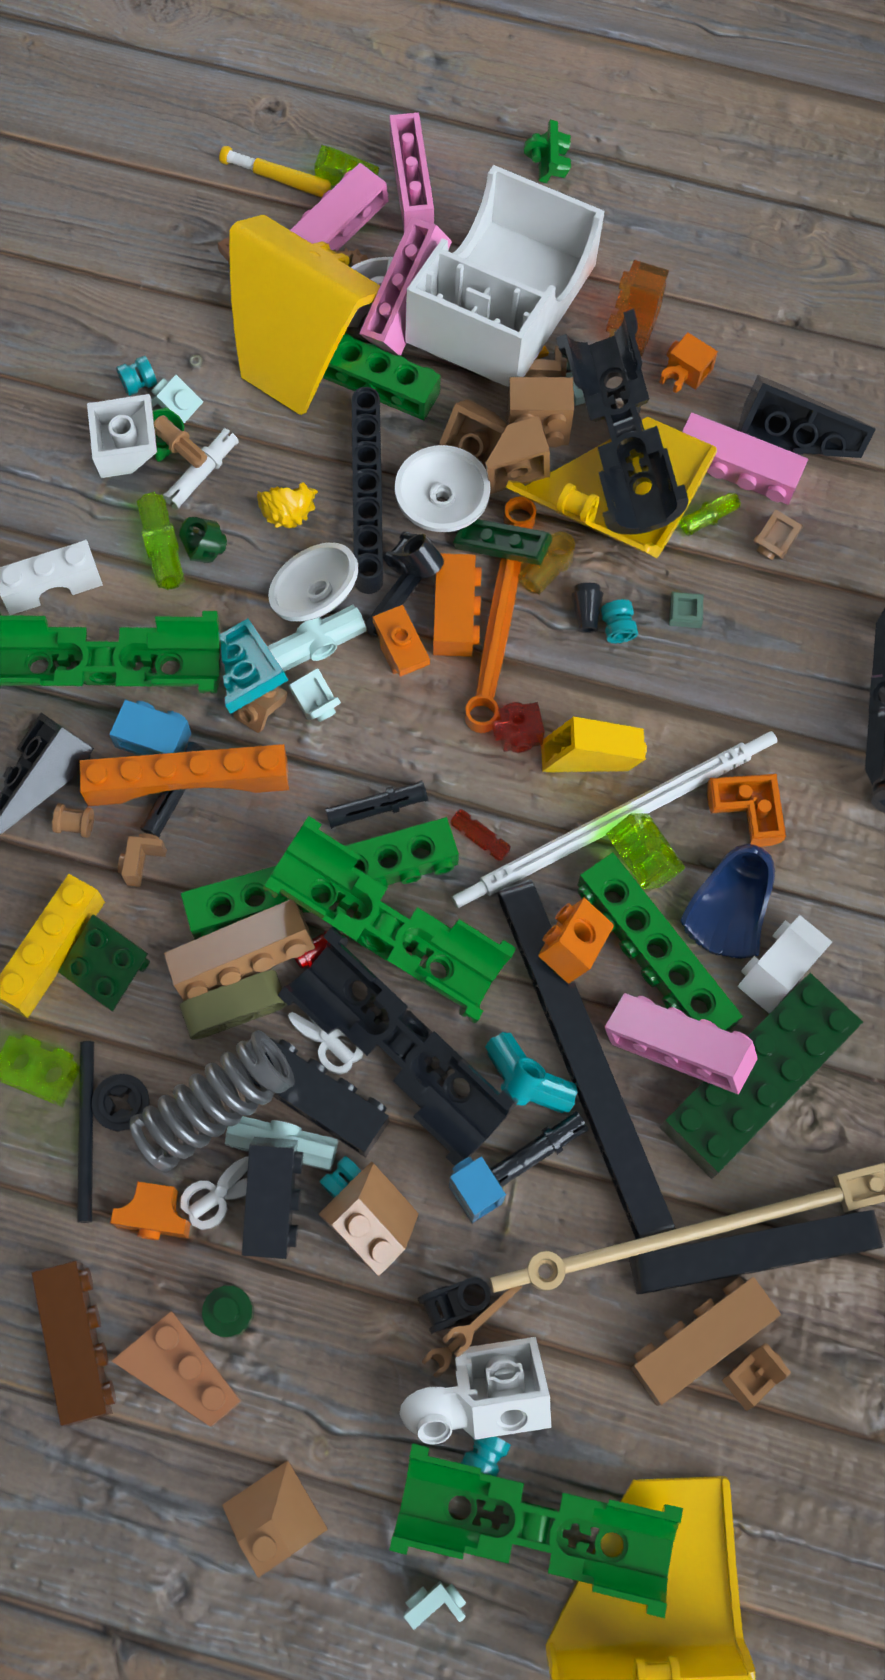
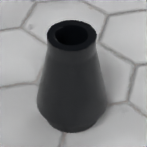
[571,583,604,633]

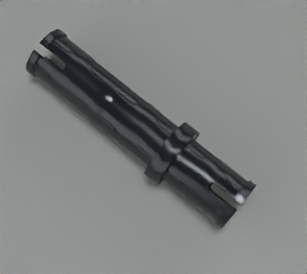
[140,742,206,837]
[325,780,428,829]
[490,1111,589,1187]

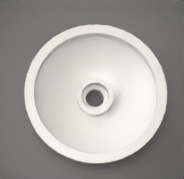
[395,445,490,532]
[268,543,358,621]

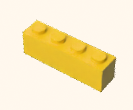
[0,874,105,1018]

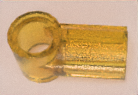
[518,531,575,595]

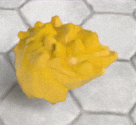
[257,482,318,528]

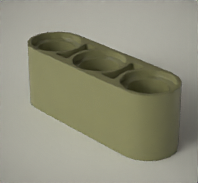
[179,970,287,1040]

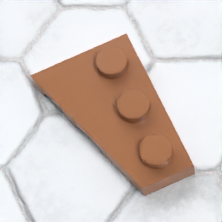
[112,1311,242,1427]

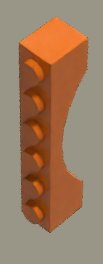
[80,744,289,806]

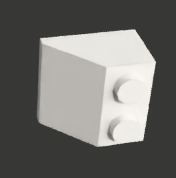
[87,394,157,478]

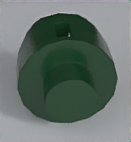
[179,517,227,563]
[202,1285,254,1339]

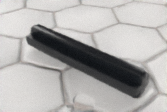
[365,574,423,637]

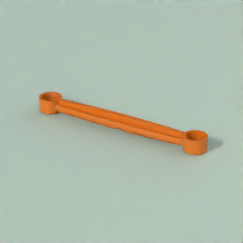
[465,496,536,733]

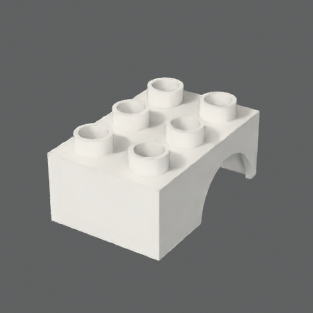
[405,165,605,387]

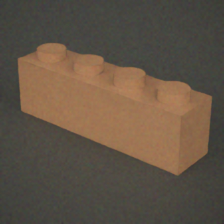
[164,899,315,1001]
[630,1276,781,1406]

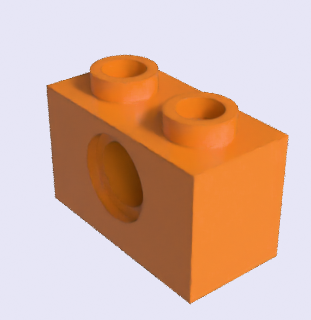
[538,897,614,984]

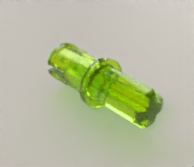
[679,493,741,536]

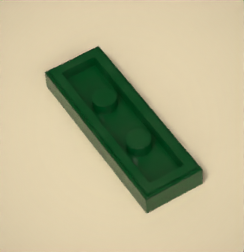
[453,519,553,566]

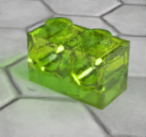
[606,813,685,890]
[0,1034,80,1108]

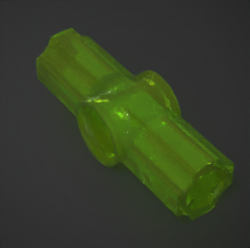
[136,492,185,590]

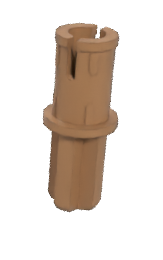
[154,415,207,468]

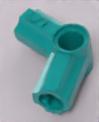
[485,1032,578,1113]

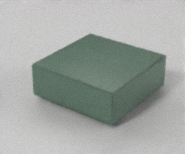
[669,592,704,628]

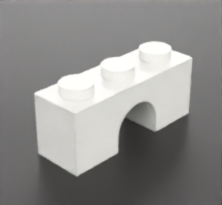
[0,540,103,615]

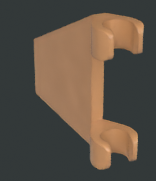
[422,1285,523,1378]

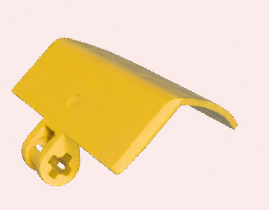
[229,215,380,415]
[505,417,717,558]
[545,1476,756,1680]

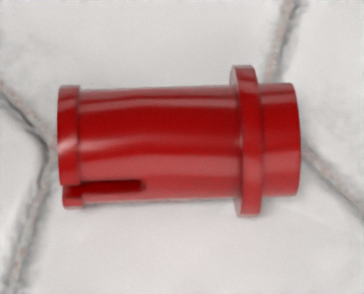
[294,930,328,969]

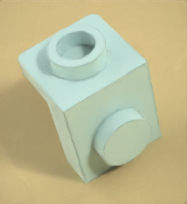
[151,375,203,423]
[288,669,341,722]
[404,1581,466,1630]

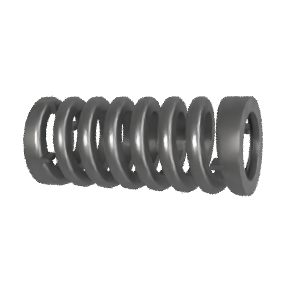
[130,1030,295,1172]

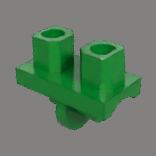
[524,119,571,183]

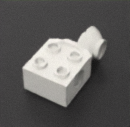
[400,1337,551,1444]

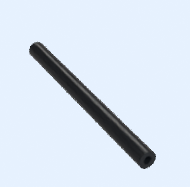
[77,1041,94,1223]

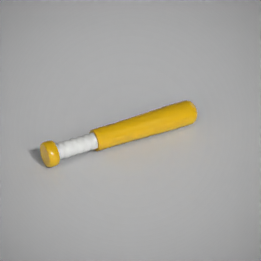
[219,146,331,198]

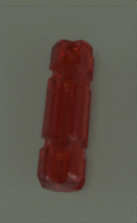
[451,809,511,861]

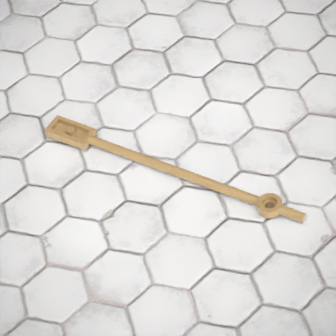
[489,1163,885,1293]

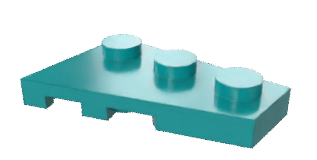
[220,618,288,714]

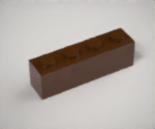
[32,1261,116,1426]

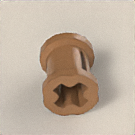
[52,803,94,838]

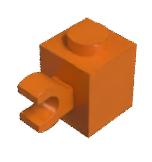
[660,332,718,393]

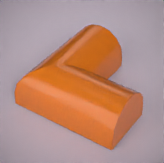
[707,774,786,847]

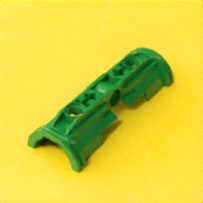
[0,611,221,694]
[261,816,516,1023]
[389,1443,683,1618]

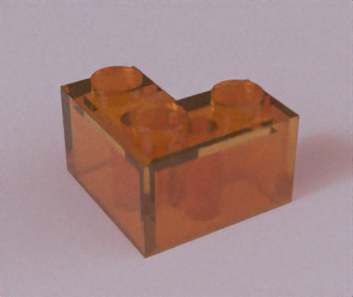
[606,260,669,357]

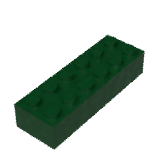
[659,973,863,1179]

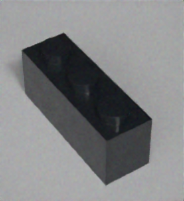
[242,1137,304,1259]

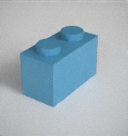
[109,700,191,756]
[449,1156,506,1224]

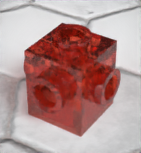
[492,702,545,753]

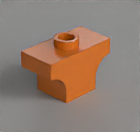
[373,605,430,677]
[110,1181,191,1240]

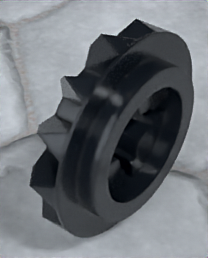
[92,1074,150,1132]

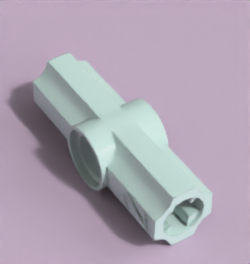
[267,605,367,672]
[224,1116,338,1171]

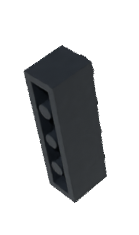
[248,1038,390,1158]

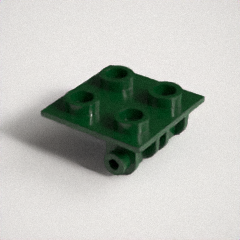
[58,914,150,1012]

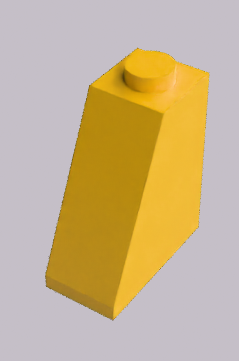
[541,716,647,772]

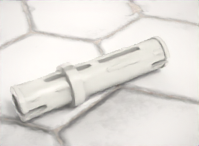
[163,428,239,510]

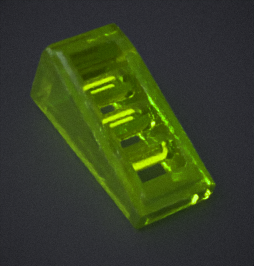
[314,145,379,186]

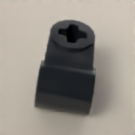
[383,531,444,578]
[417,1277,491,1334]

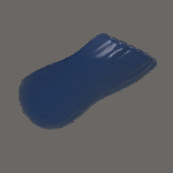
[681,844,775,959]

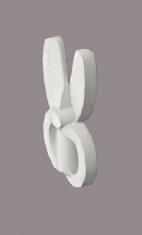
[288,1012,363,1075]
[181,1156,249,1230]

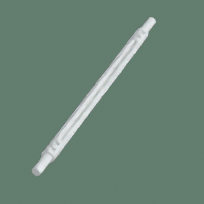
[452,731,777,908]

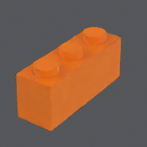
[433,553,482,657]

